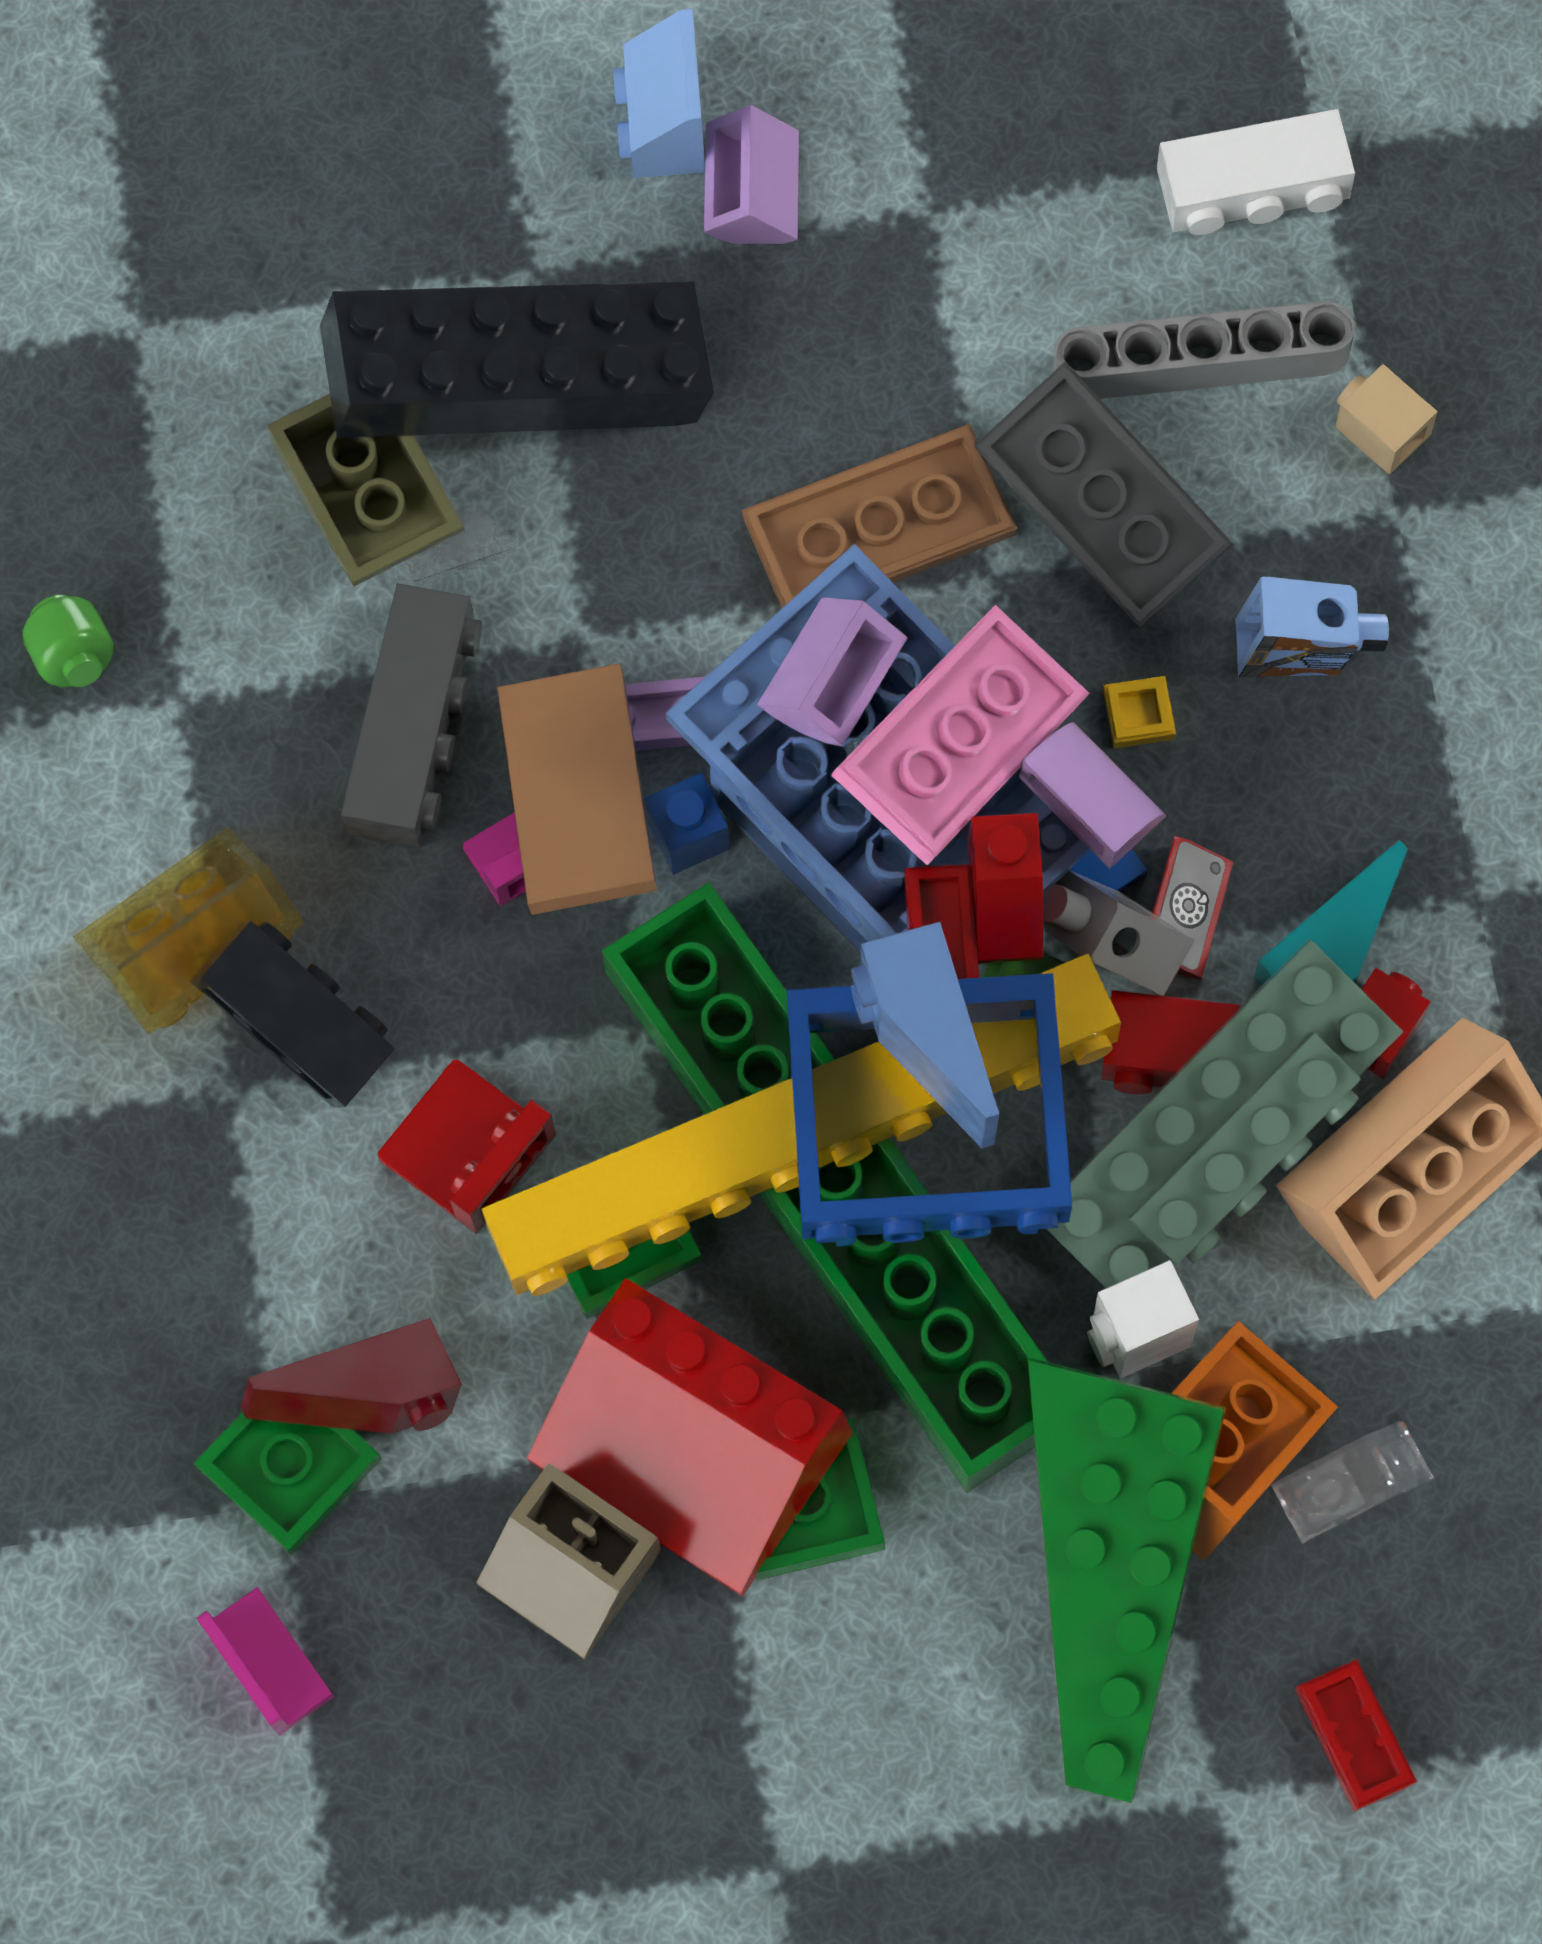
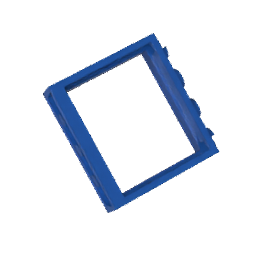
[787,973,1072,1247]

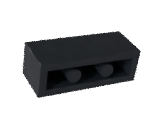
[189,920,395,1108]

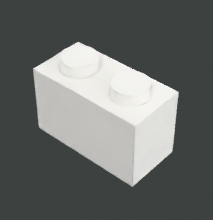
[1087,1260,1199,1379]

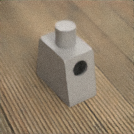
[1043,870,1195,996]

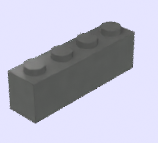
[341,583,482,847]

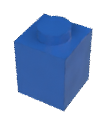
[644,772,730,875]

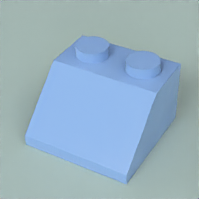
[613,9,705,178]

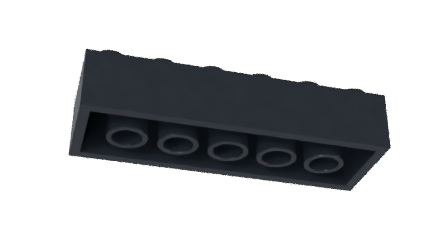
[320,281,714,438]

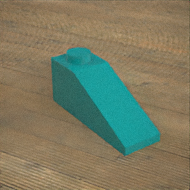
[1254,840,1408,986]

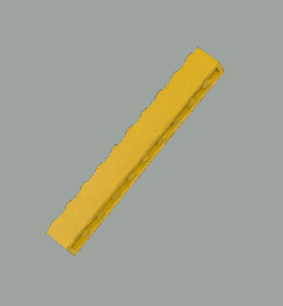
[481,953,1121,1296]

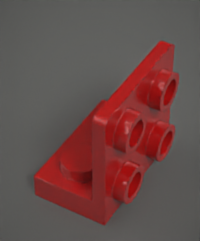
[377,1059,556,1235]

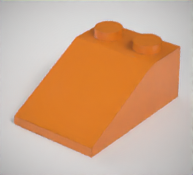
[1172,1321,1338,1561]

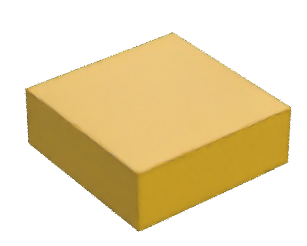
[1103,676,1176,749]

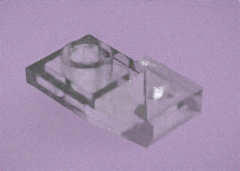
[1271,1420,1435,1544]

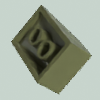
[267,394,464,587]

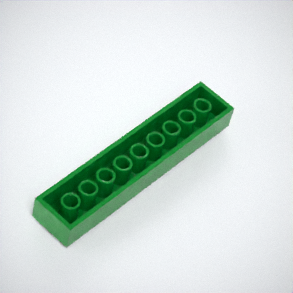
[602,882,1048,1493]

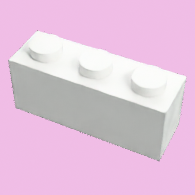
[1157,109,1355,235]

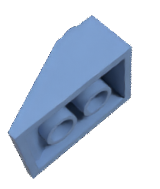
[851,922,999,1148]

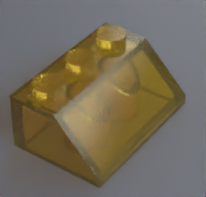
[73,828,305,1035]

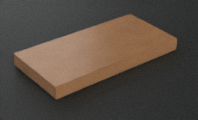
[741,424,1017,608]
[497,663,658,915]

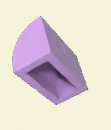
[704,105,799,244]
[757,598,908,746]
[1019,722,1166,869]

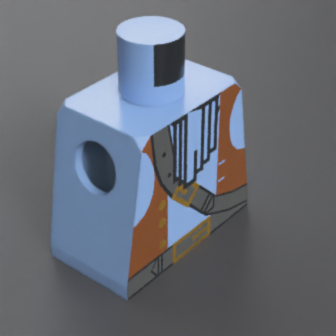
[1235,577,1389,677]

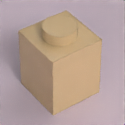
[1335,364,1438,475]

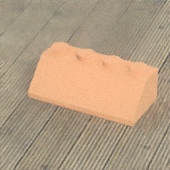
[1276,1017,1542,1300]

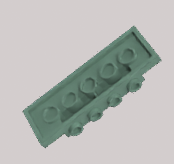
[1046,940,1403,1288]

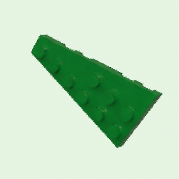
[1028,1358,1226,1803]

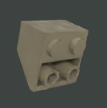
[476,1462,661,1660]

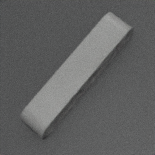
[1053,301,1355,399]

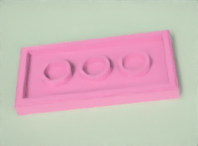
[831,605,1090,865]

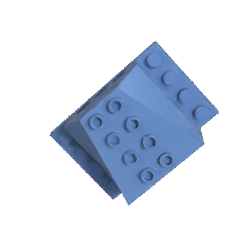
[666,544,1091,953]

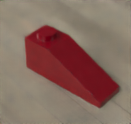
[241,1318,462,1434]

